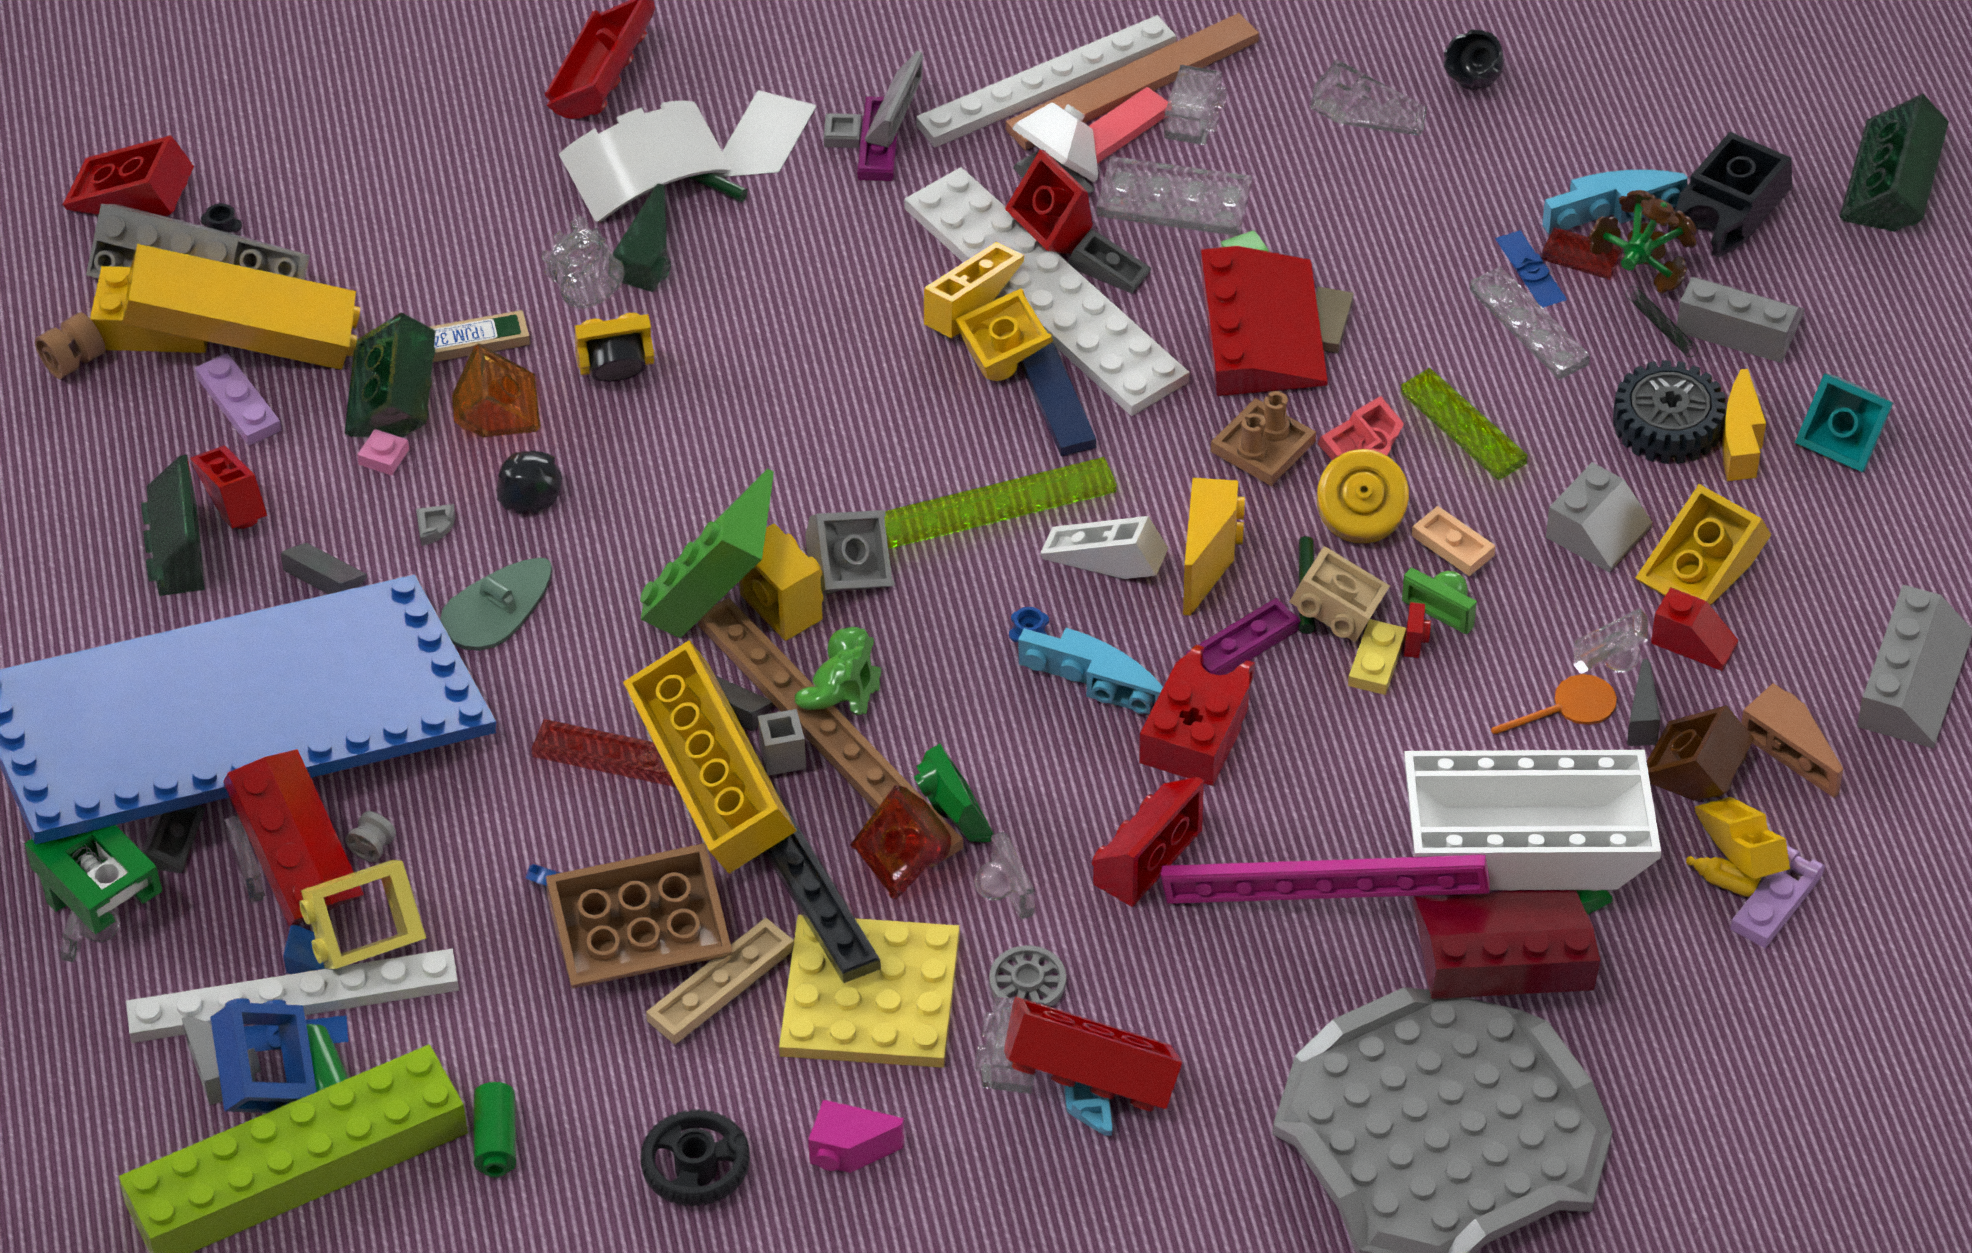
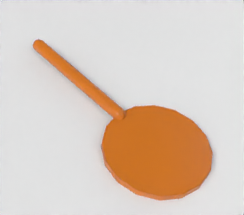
[1491,674,1617,734]

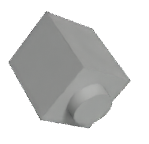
[758,709,806,776]

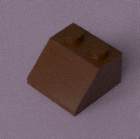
[1646,705,1754,801]

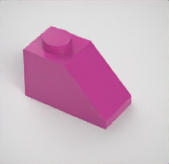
[808,1100,905,1173]

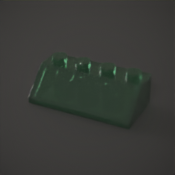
[1839,94,1949,232]

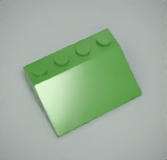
[640,468,774,638]

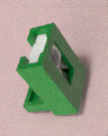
[24,825,162,935]

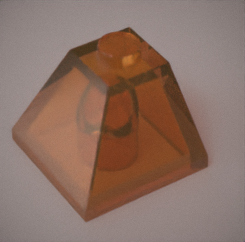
[452,343,541,438]

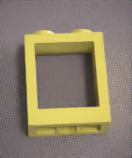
[299,860,426,969]

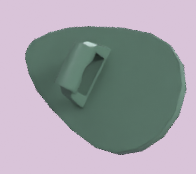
[440,557,552,651]

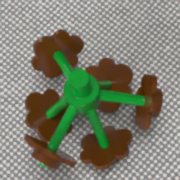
[1589,190,1697,294]

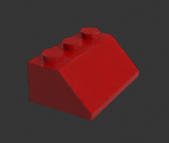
[1092,777,1204,908]

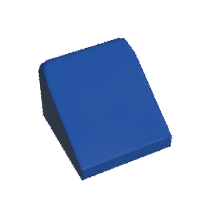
[283,925,327,974]

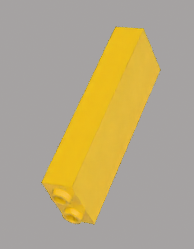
[122,244,360,370]

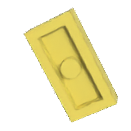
[1348,619,1407,695]

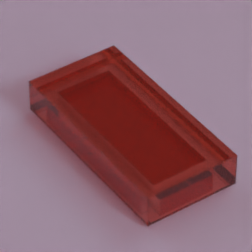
[1541,227,1623,280]

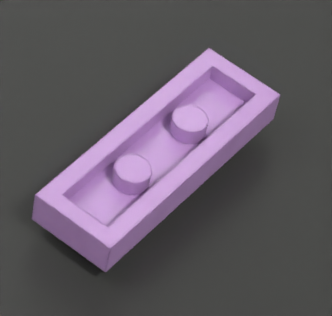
[195,353,282,446]

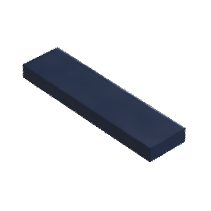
[1019,342,1097,456]

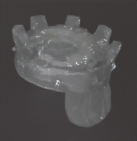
[541,215,625,309]

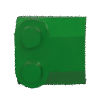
[914,743,996,842]

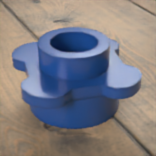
[1009,607,1049,642]

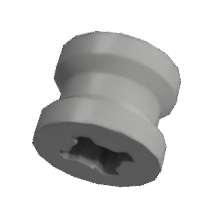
[345,811,396,862]

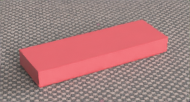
[1089,87,1172,164]

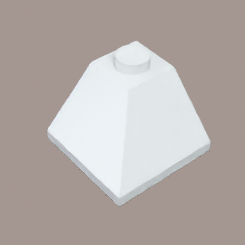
[1012,102,1098,183]

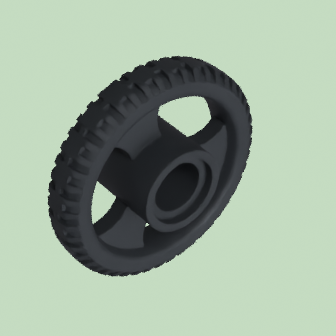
[640,1109,750,1207]

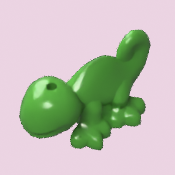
[795,627,881,715]

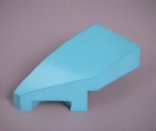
[1064,1082,1112,1136]

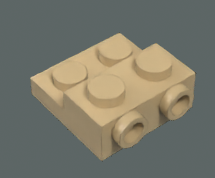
[1289,546,1390,642]

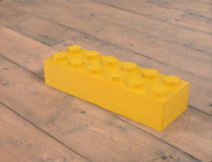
[623,640,797,873]

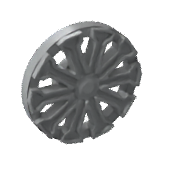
[989,945,1066,1011]

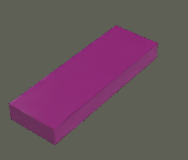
[857,96,899,182]
[1186,597,1301,675]

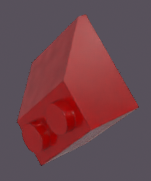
[1005,149,1093,254]

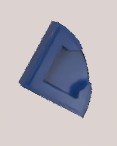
[525,864,561,886]

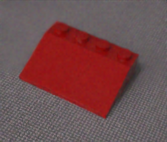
[1201,246,1328,396]

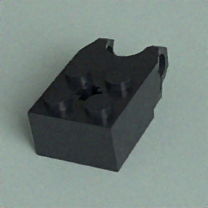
[1668,131,1792,257]

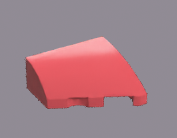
[1317,396,1404,460]

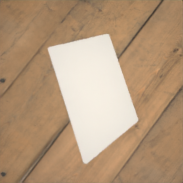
[714,91,816,177]

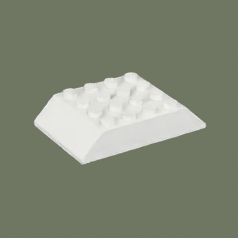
[1404,750,1661,891]

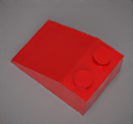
[62,135,194,217]

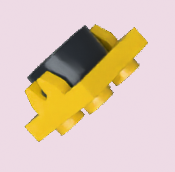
[575,313,654,382]

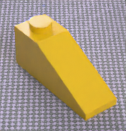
[924,242,1024,338]

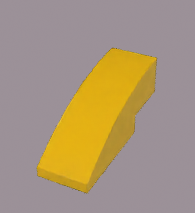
[1722,369,1766,481]
[1695,797,1790,879]

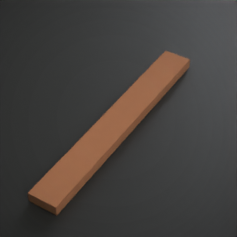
[1006,13,1259,151]

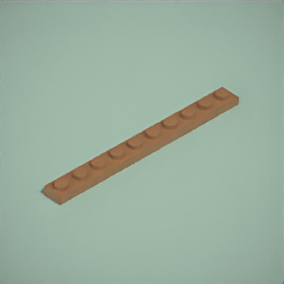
[698,598,963,868]

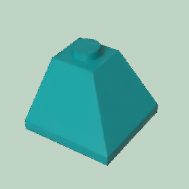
[1794,373,1894,472]

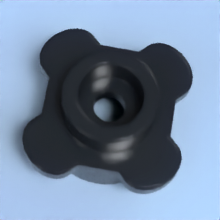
[200,203,242,233]

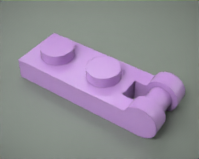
[1730,846,1825,948]

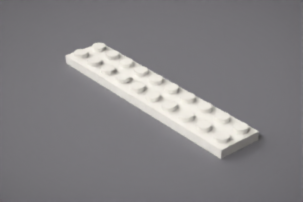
[904,167,1190,416]

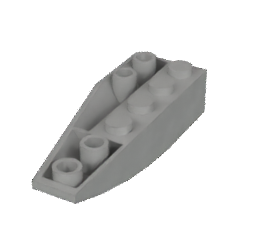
[86,204,310,280]

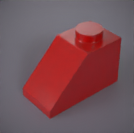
[1651,587,1738,671]

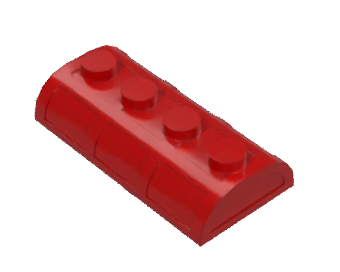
[545,0,655,119]

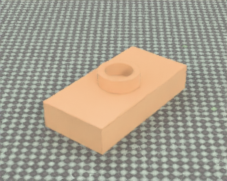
[1412,506,1496,576]

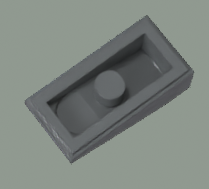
[1068,228,1151,294]
[1627,659,1660,746]

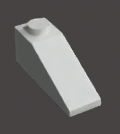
[1040,516,1168,579]

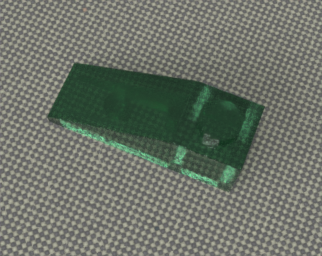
[611,183,671,292]

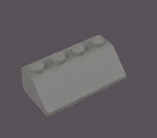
[1857,585,1972,749]

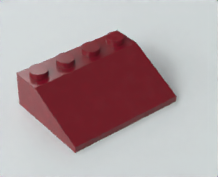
[1413,890,1601,999]

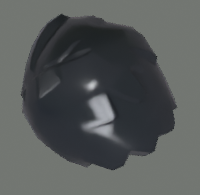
[1443,29,1505,90]
[496,451,562,514]

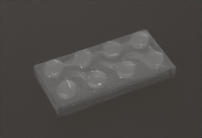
[1097,156,1252,236]

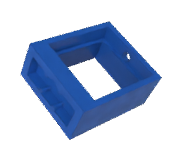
[210,998,317,1113]

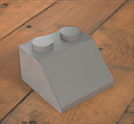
[1546,462,1652,573]

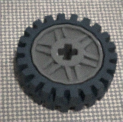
[1613,360,1726,464]

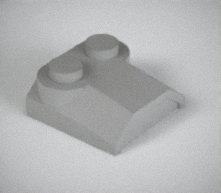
[805,510,895,594]

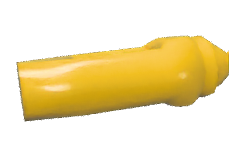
[1686,856,1762,897]

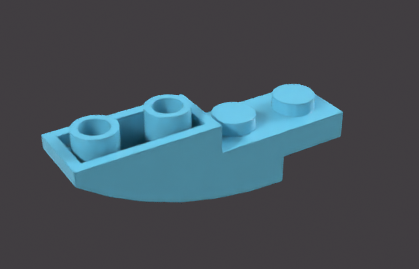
[1542,170,1688,234]
[1018,628,1163,714]

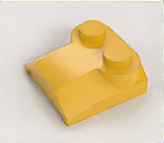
[955,288,1053,381]

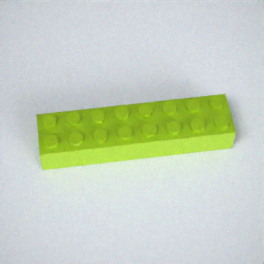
[118,1044,468,1253]

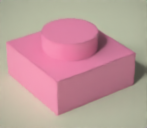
[357,429,409,475]

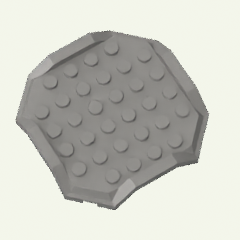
[1272,987,1612,1253]

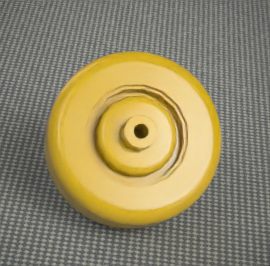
[1316,449,1409,543]

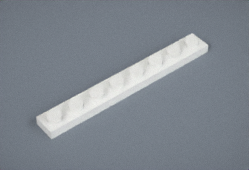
[916,15,1176,148]
[126,949,459,1043]

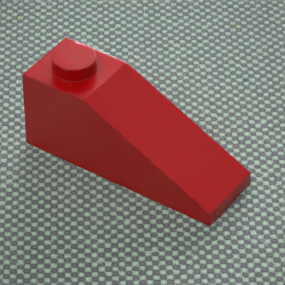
[190,445,268,529]

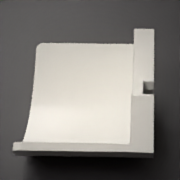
[559,101,731,222]

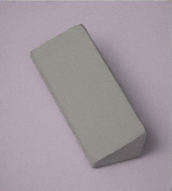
[865,51,923,147]

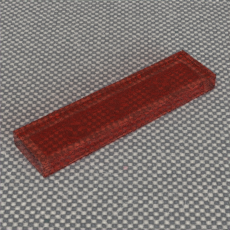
[531,719,676,787]

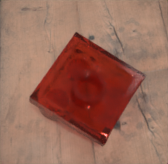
[850,785,951,900]

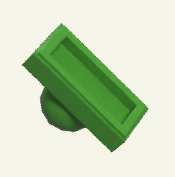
[1402,567,1477,634]

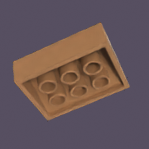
[546,843,732,989]

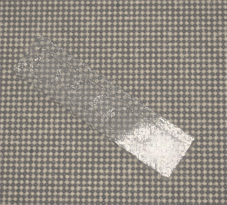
[1470,266,1590,380]

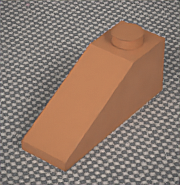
[1741,683,1843,798]

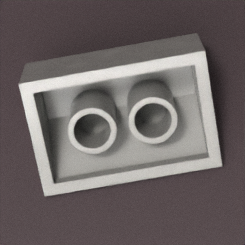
[1676,277,1805,363]

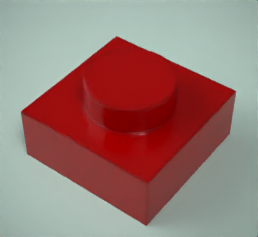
[1404,602,1431,658]

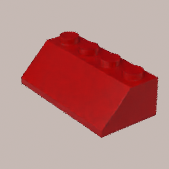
[223,749,364,928]
[1004,996,1183,1111]

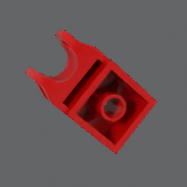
[1139,644,1255,786]

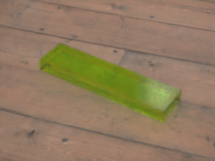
[1401,368,1528,481]

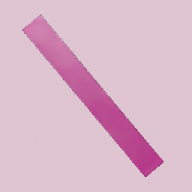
[1161,855,1490,904]

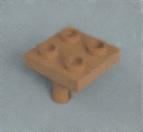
[1211,391,1316,486]

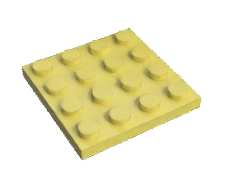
[779,915,960,1068]

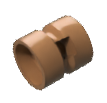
[34,312,105,379]

